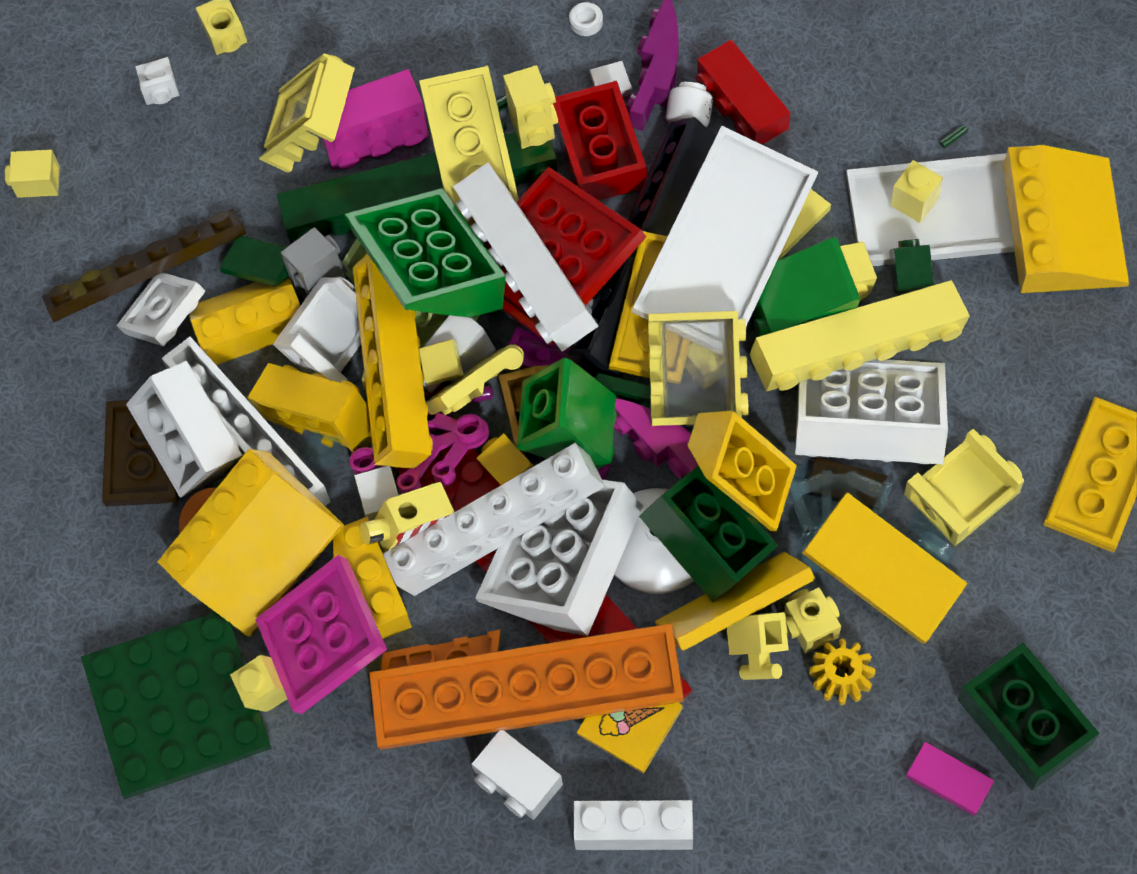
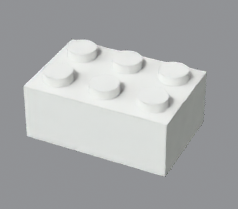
[126,361,242,498]

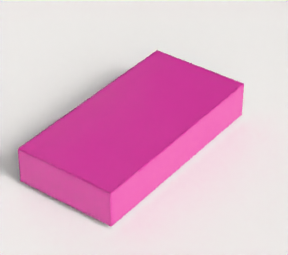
[906,742,994,817]

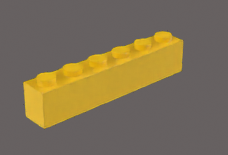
[353,253,433,469]

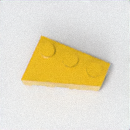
[247,363,372,455]

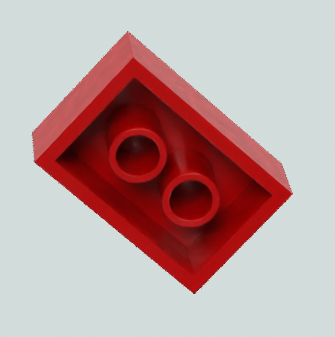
[553,80,647,201]

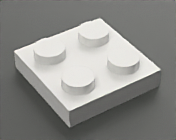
[116,273,205,346]

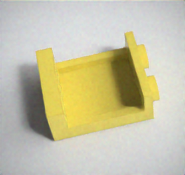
[904,429,1024,546]

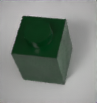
[889,239,934,292]

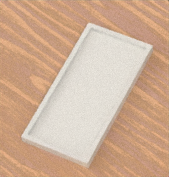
[631,126,818,357]
[846,153,1015,266]

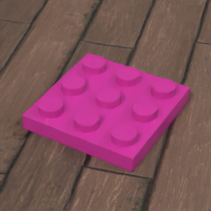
[255,555,387,714]

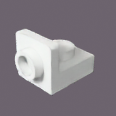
[135,57,179,105]

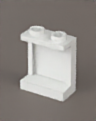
[273,277,361,382]

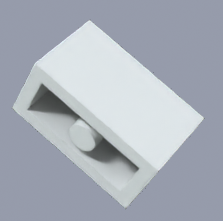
[472,730,563,820]

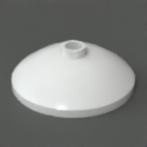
[614,488,694,594]

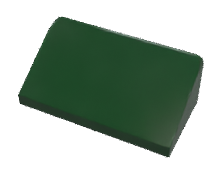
[219,236,289,287]

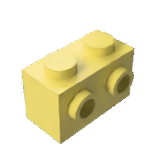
[503,65,558,149]

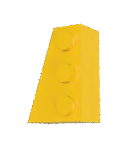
[333,516,412,639]

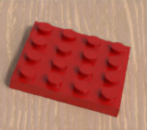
[482,167,646,346]

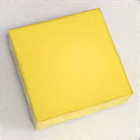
[419,339,463,386]

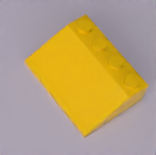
[1003,145,1129,293]
[157,449,344,637]

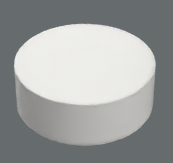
[569,2,603,36]

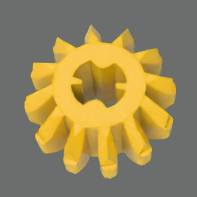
[809,638,875,706]

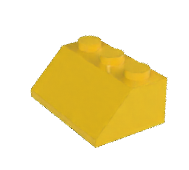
[189,278,300,365]
[688,411,797,531]

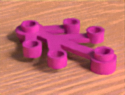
[349,412,489,494]

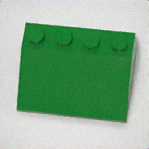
[345,188,506,318]

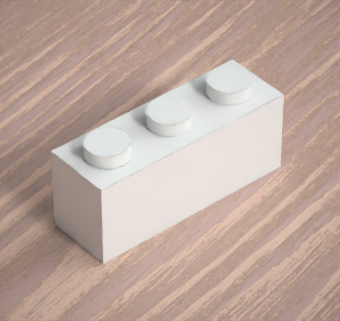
[574,800,693,850]

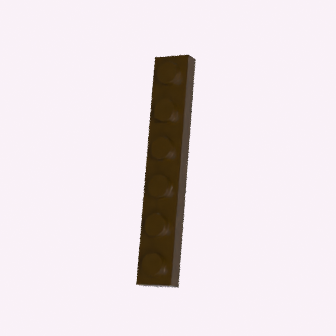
[42,209,246,322]

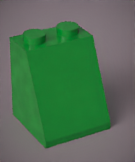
[753,237,860,337]
[517,358,617,470]

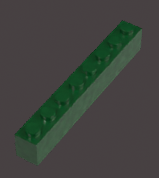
[277,131,558,244]

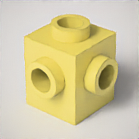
[785,587,841,654]

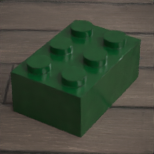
[639,465,778,602]
[958,643,1100,790]

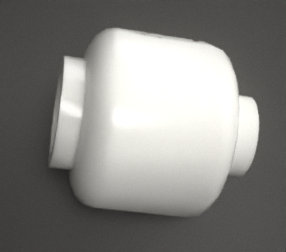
[665,82,713,127]

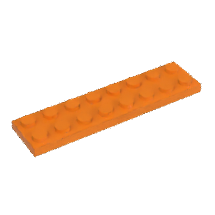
[369,624,684,750]

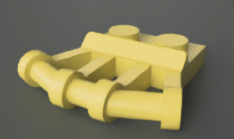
[426,344,524,415]

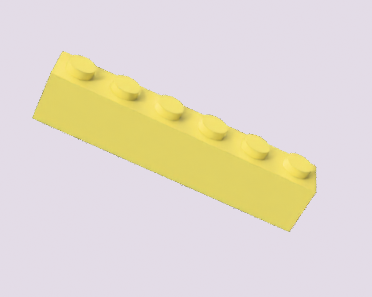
[749,280,970,392]

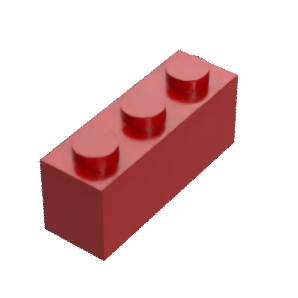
[696,39,790,145]

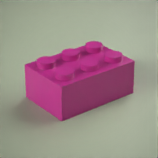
[320,69,429,171]

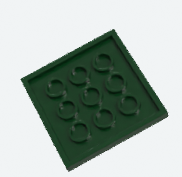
[81,612,272,800]

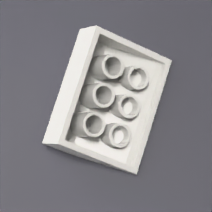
[795,359,948,464]
[475,480,643,636]

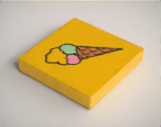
[577,703,683,774]

